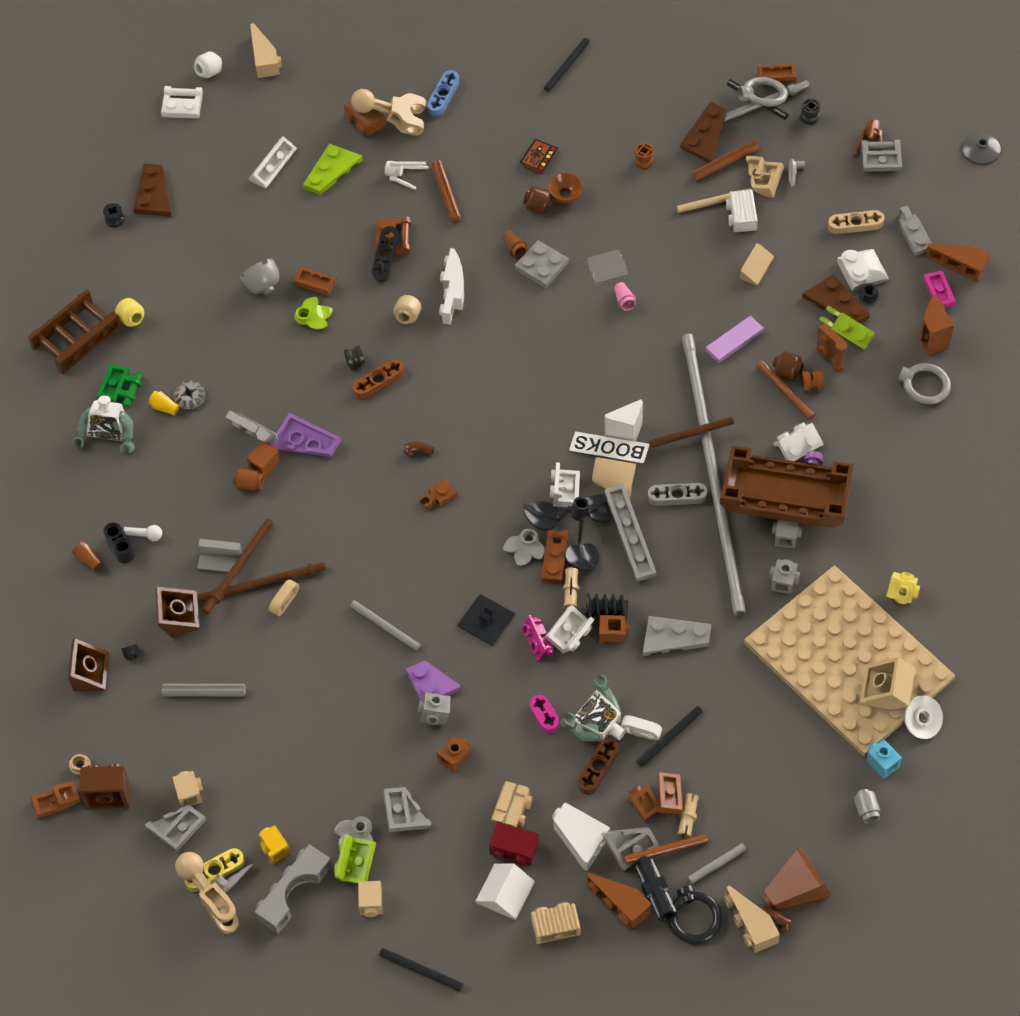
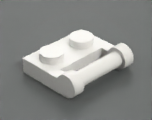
[161,86,203,119]

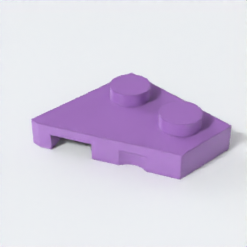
[406,661,461,701]

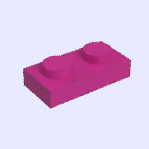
[923,270,956,308]

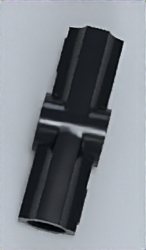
[634,856,677,922]

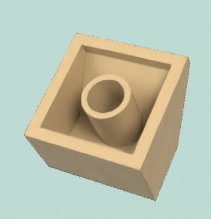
[859,657,915,710]

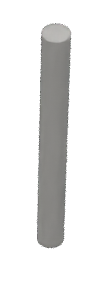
[350,600,421,651]

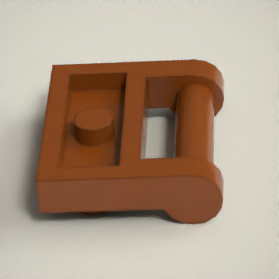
[376,217,411,255]
[816,323,847,372]

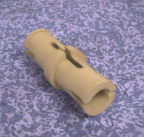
[563,568,580,610]
[677,793,699,839]

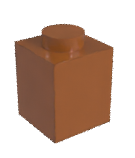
[247,441,280,479]

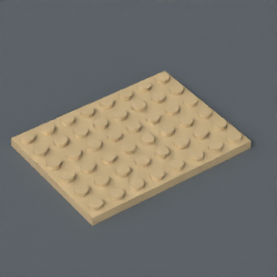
[744,565,956,757]

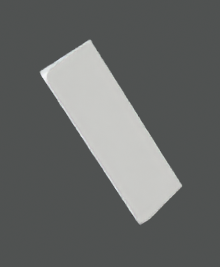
[248,136,297,189]

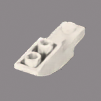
[439,248,464,325]

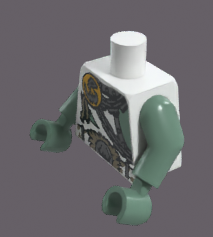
[72,396,135,454]
[560,675,626,743]

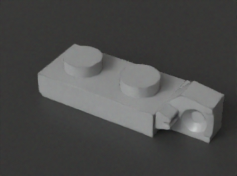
[899,206,932,256]

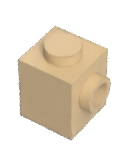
[172,771,203,808]

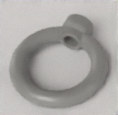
[738,77,788,107]
[898,363,951,405]

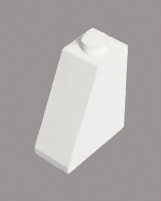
[552,803,610,871]

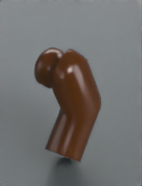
[403,441,435,457]
[762,906,793,932]

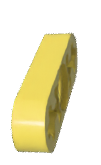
[184,848,245,892]

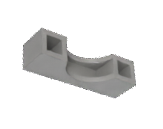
[255,844,332,934]

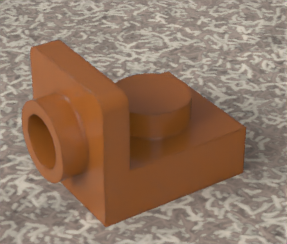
[625,785,659,820]

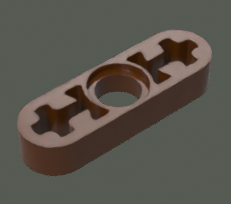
[578,738,619,794]

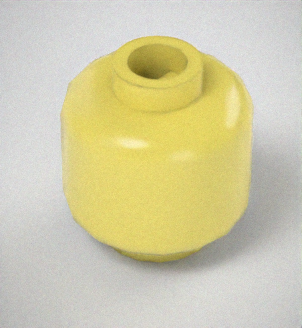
[115,298,144,327]

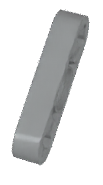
[648,483,707,506]

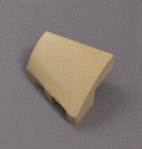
[746,156,784,198]
[592,457,636,499]

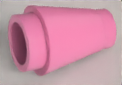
[614,282,636,311]

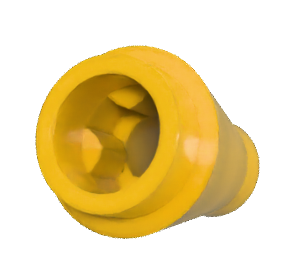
[148,391,179,416]

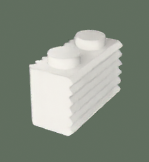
[726,189,758,233]

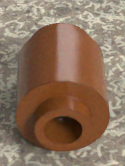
[233,468,264,491]

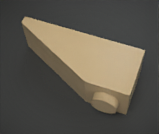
[250,23,282,78]

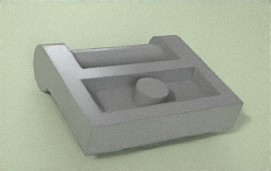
[861,140,902,172]

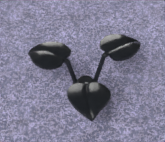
[523,494,613,572]

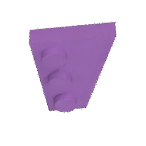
[269,413,342,457]

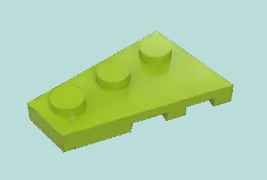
[303,143,363,195]

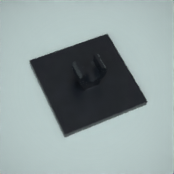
[457,594,515,646]

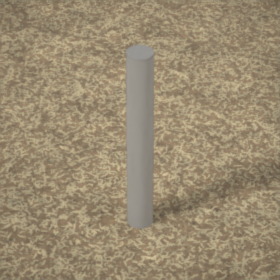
[687,843,747,885]

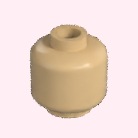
[393,295,421,324]

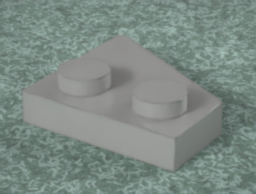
[383,787,431,832]

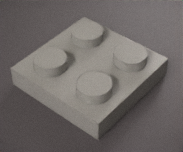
[515,240,569,288]

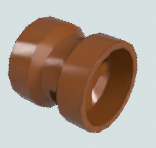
[635,143,654,169]
[801,370,824,391]

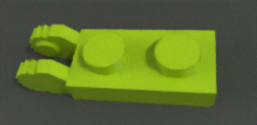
[819,306,876,350]

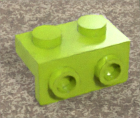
[334,834,376,884]

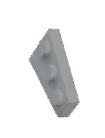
[643,616,711,657]

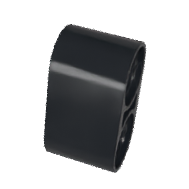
[103,522,134,563]

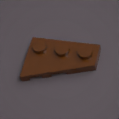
[680,101,727,163]
[133,163,172,216]
[802,274,870,324]

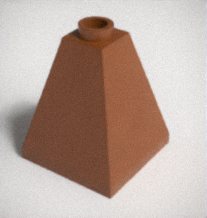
[763,848,831,910]

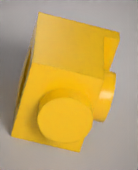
[259,825,291,865]

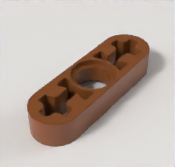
[353,359,404,399]

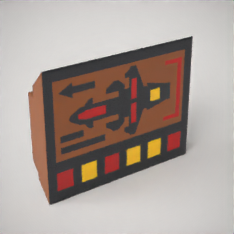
[519,139,558,173]

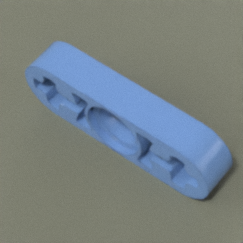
[427,70,459,117]

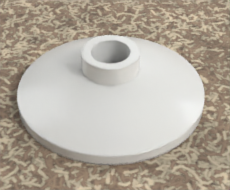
[904,696,943,739]

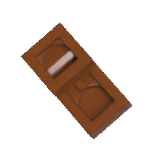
[31,781,80,818]

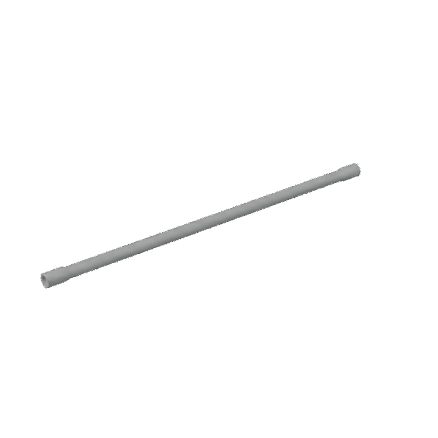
[682,334,746,617]

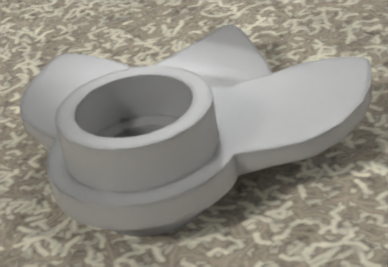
[503,529,545,566]
[334,816,373,847]

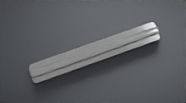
[161,684,246,697]

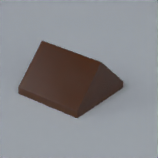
[155,587,199,637]
[68,638,109,691]

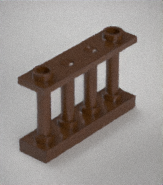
[28,289,121,374]

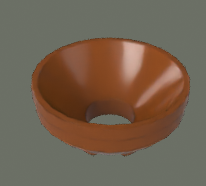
[548,172,583,204]

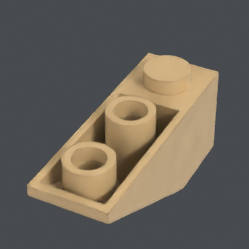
[724,886,780,953]

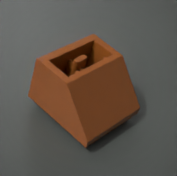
[919,295,954,356]

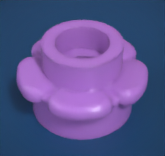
[804,451,824,465]

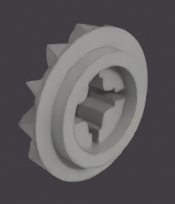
[173,380,205,409]

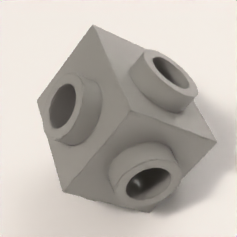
[769,559,800,595]
[417,693,451,726]

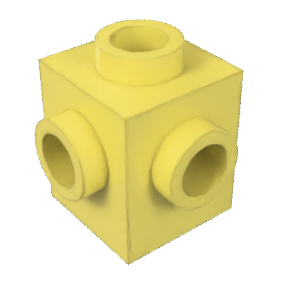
[886,572,920,604]

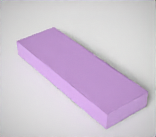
[706,315,764,364]

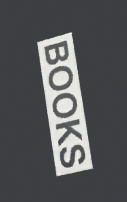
[569,431,650,463]

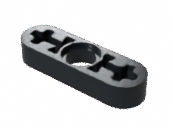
[372,226,399,282]

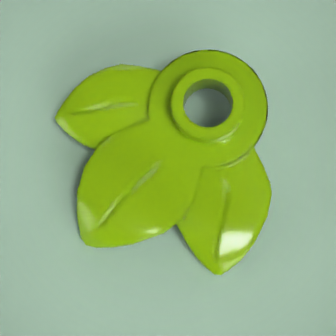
[294,297,333,330]

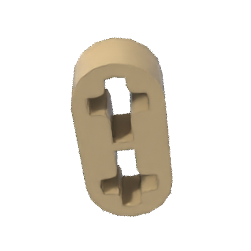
[269,579,299,616]

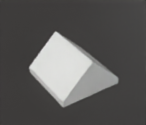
[605,399,643,442]
[475,864,535,920]

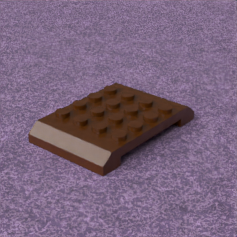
[720,445,854,528]

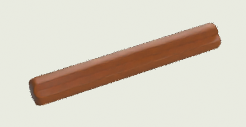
[692,140,759,181]
[432,160,461,223]

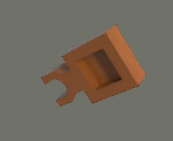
[418,478,457,511]

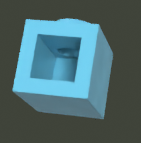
[866,740,902,779]

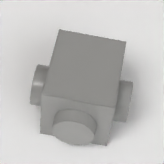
[772,520,802,549]

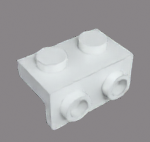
[773,422,824,461]
[550,462,580,507]
[545,605,594,654]

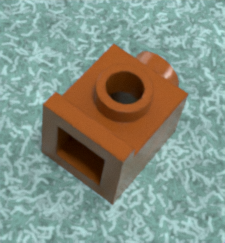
[599,615,629,644]
[437,736,471,774]

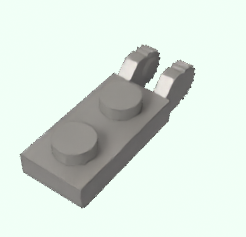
[226,411,279,444]

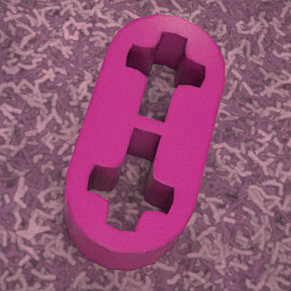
[530,695,559,734]

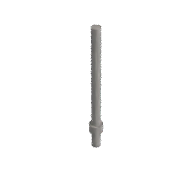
[725,80,810,121]

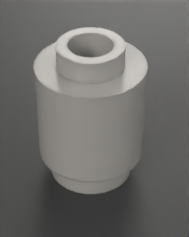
[853,789,881,824]

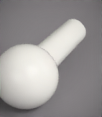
[124,525,162,541]

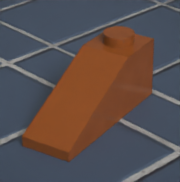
[925,243,991,282]

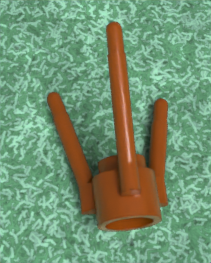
[852,119,884,157]

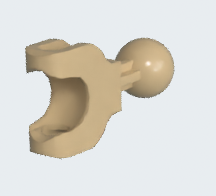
[351,89,426,136]
[175,852,239,934]

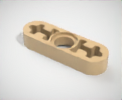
[828,210,884,234]

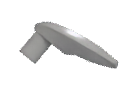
[788,158,805,187]
[214,864,253,893]

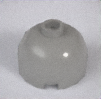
[239,259,280,295]

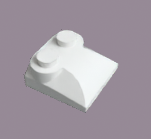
[837,249,889,292]

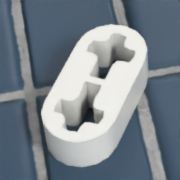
[621,715,662,741]

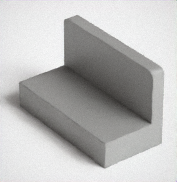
[197,539,243,574]

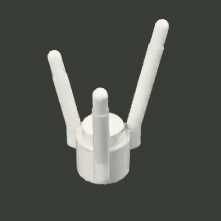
[385,161,429,190]

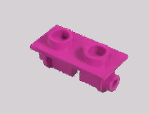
[522,615,554,661]

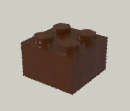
[79,764,131,809]

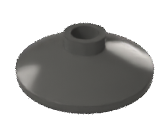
[962,133,1001,165]

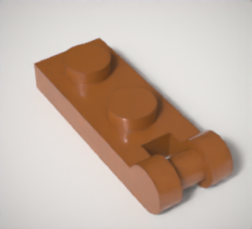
[541,528,569,584]

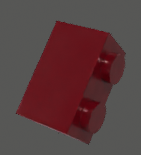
[489,822,539,866]

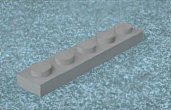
[604,484,656,582]

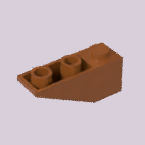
[586,873,652,929]

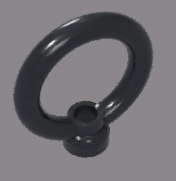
[669,885,722,944]

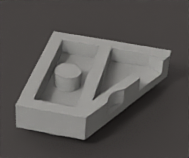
[145,805,206,852]
[601,827,659,871]

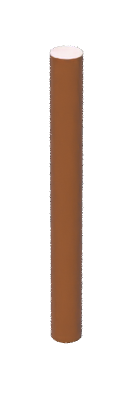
[757,361,815,420]
[623,834,708,864]

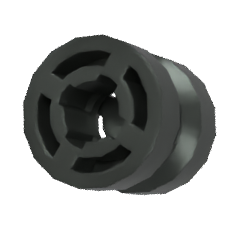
[800,98,821,125]

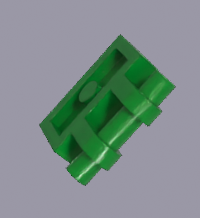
[97,364,143,408]

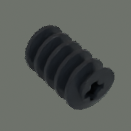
[585,593,628,621]

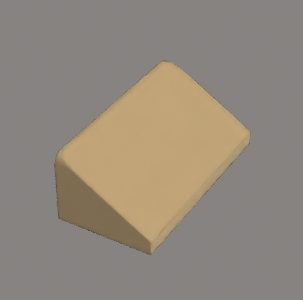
[740,243,774,286]

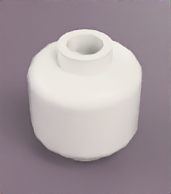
[194,51,222,79]

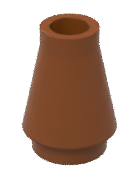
[503,231,527,258]
[72,541,103,571]

